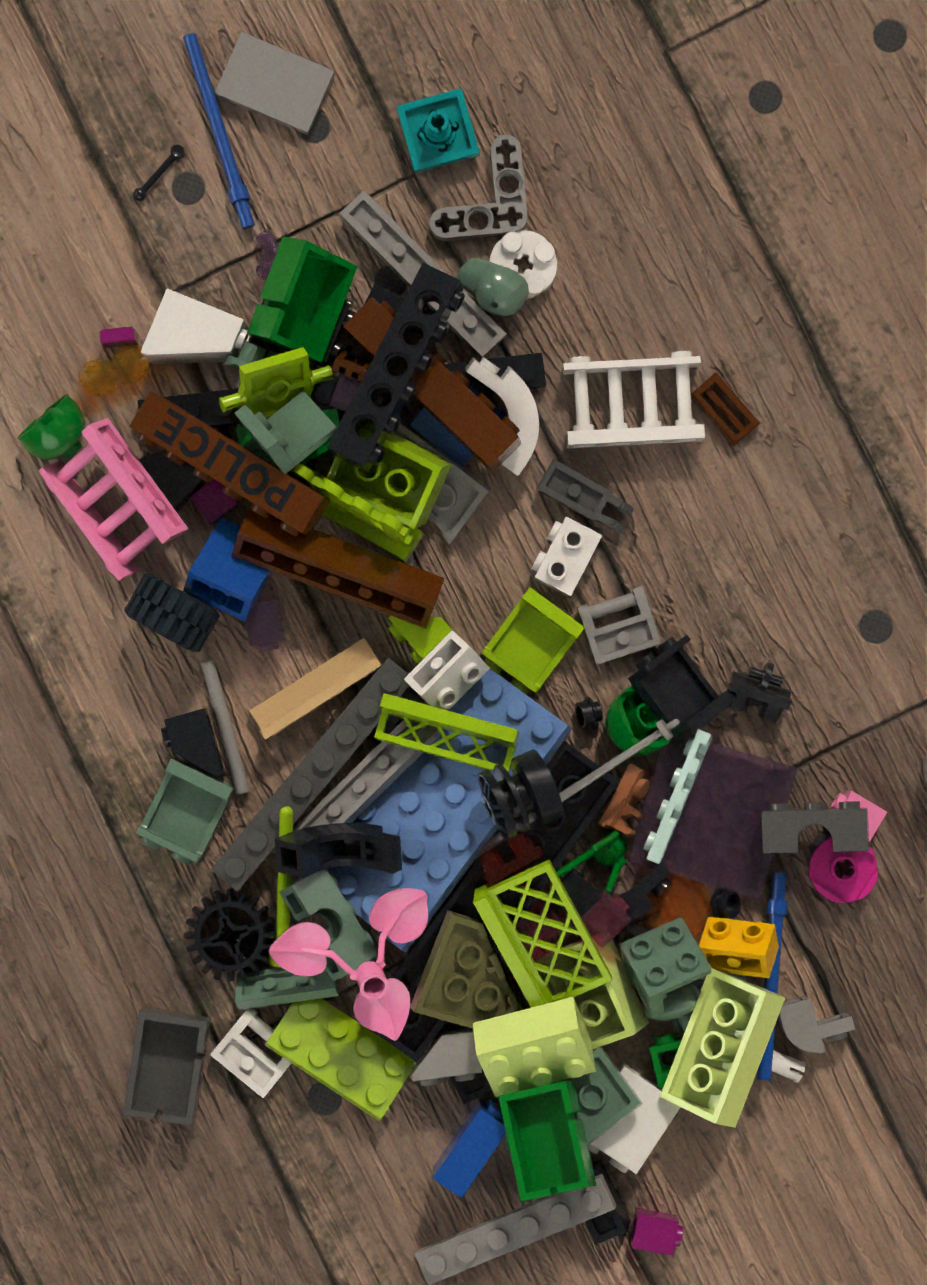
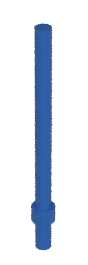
[183,33,255,230]
[757,873,788,1081]

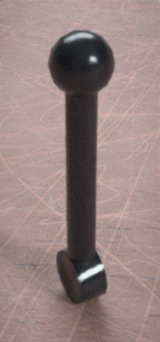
[133,145,184,201]

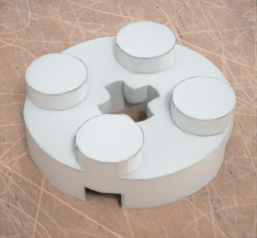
[490,230,557,300]

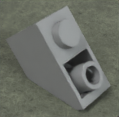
[412,1028,482,1086]

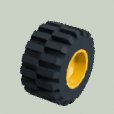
[124,574,220,652]

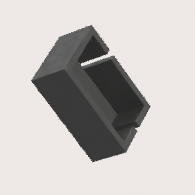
[123,1007,211,1126]

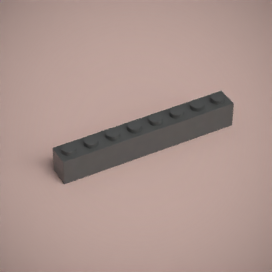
[211,657,410,891]

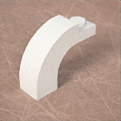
[465,357,539,476]

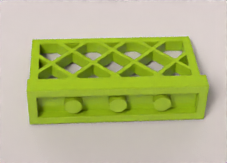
[473,860,612,1008]

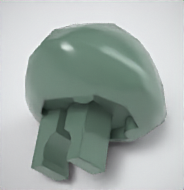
[644,983,700,1033]

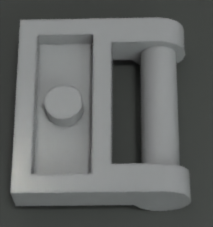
[577,586,662,665]

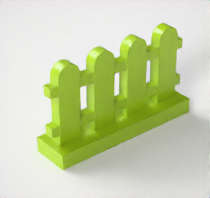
[288,463,423,563]

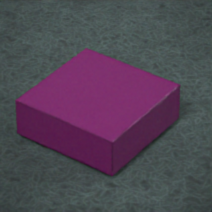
[99,326,139,348]
[190,479,238,525]

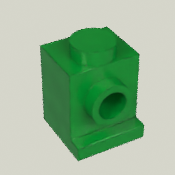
[648,1033,682,1089]

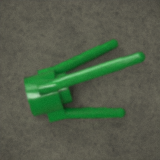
[556,830,628,893]

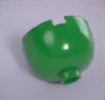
[17,394,86,460]
[605,686,671,756]

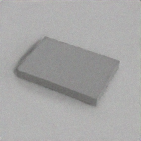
[215,31,335,135]

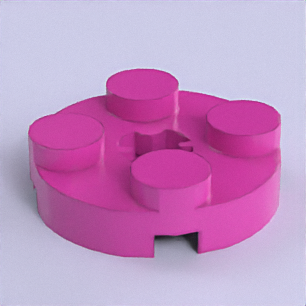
[808,836,878,903]

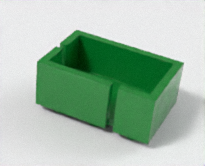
[247,236,358,363]
[498,1081,597,1202]

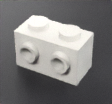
[531,517,602,598]
[404,631,490,710]

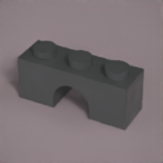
[761,801,869,853]

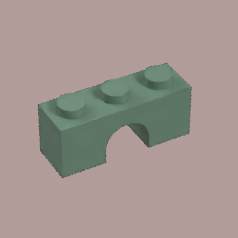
[279,869,378,981]

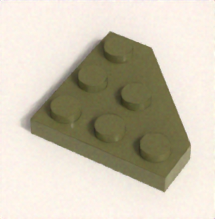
[410,910,518,1029]

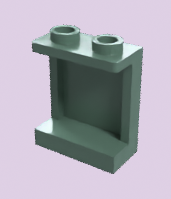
[136,758,235,865]

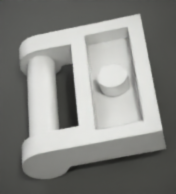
[210,1008,291,1098]

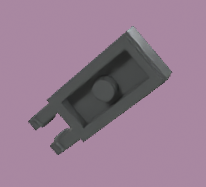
[536,459,634,534]

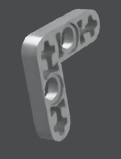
[430,134,528,241]

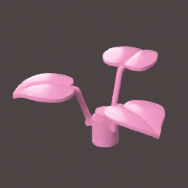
[269,888,428,1041]

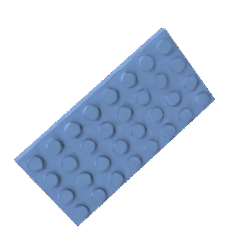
[327,669,572,952]

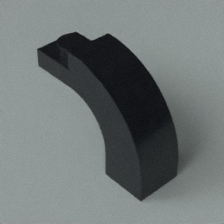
[275,823,402,878]
[553,862,675,928]

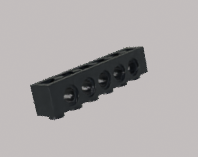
[327,263,465,473]

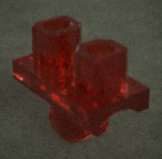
[480,833,544,892]

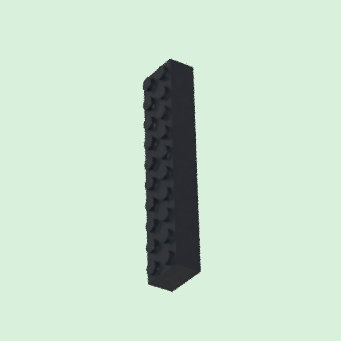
[374,741,620,1063]

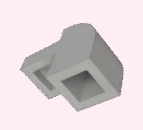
[778,995,855,1053]

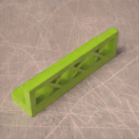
[374,693,520,773]

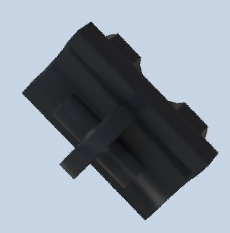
[729,662,792,723]

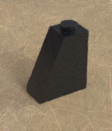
[139,449,206,512]

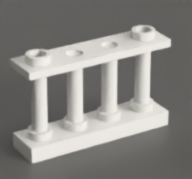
[562,351,705,449]

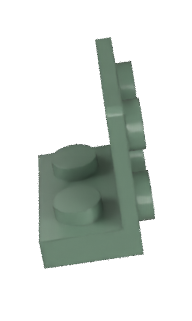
[235,392,337,474]
[619,918,712,1019]

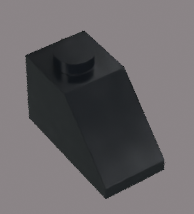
[161,708,226,776]

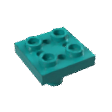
[396,88,480,174]

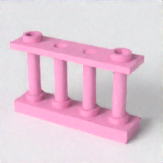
[39,418,189,581]

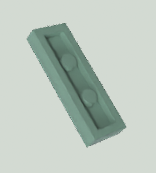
[235,967,339,1010]

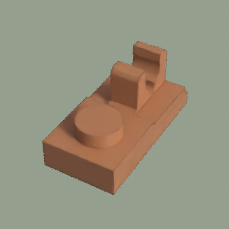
[598,763,652,837]

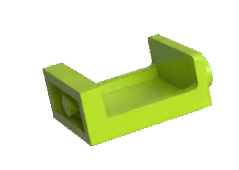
[481,587,585,695]

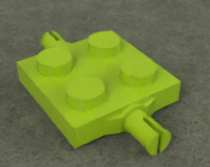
[219,347,333,419]

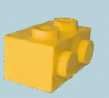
[699,917,779,978]

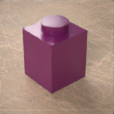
[630,1207,684,1256]

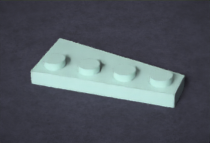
[643,729,713,864]

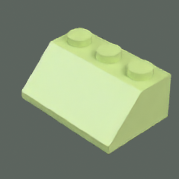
[535,928,649,1050]

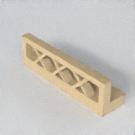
[249,638,382,740]

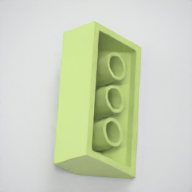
[660,968,785,1128]

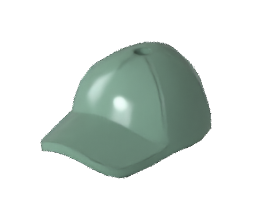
[456,258,529,316]

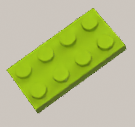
[265,998,417,1121]

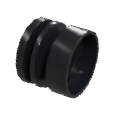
[478,749,564,841]

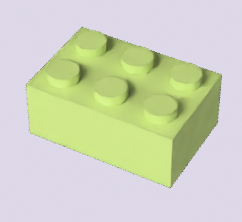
[473,997,596,1097]

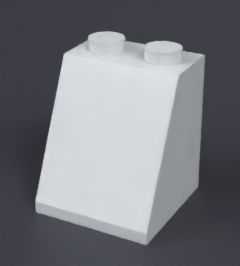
[141,288,252,365]

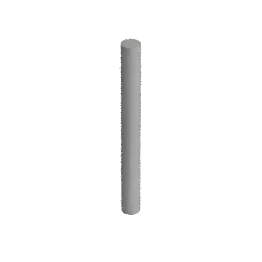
[201,660,250,795]

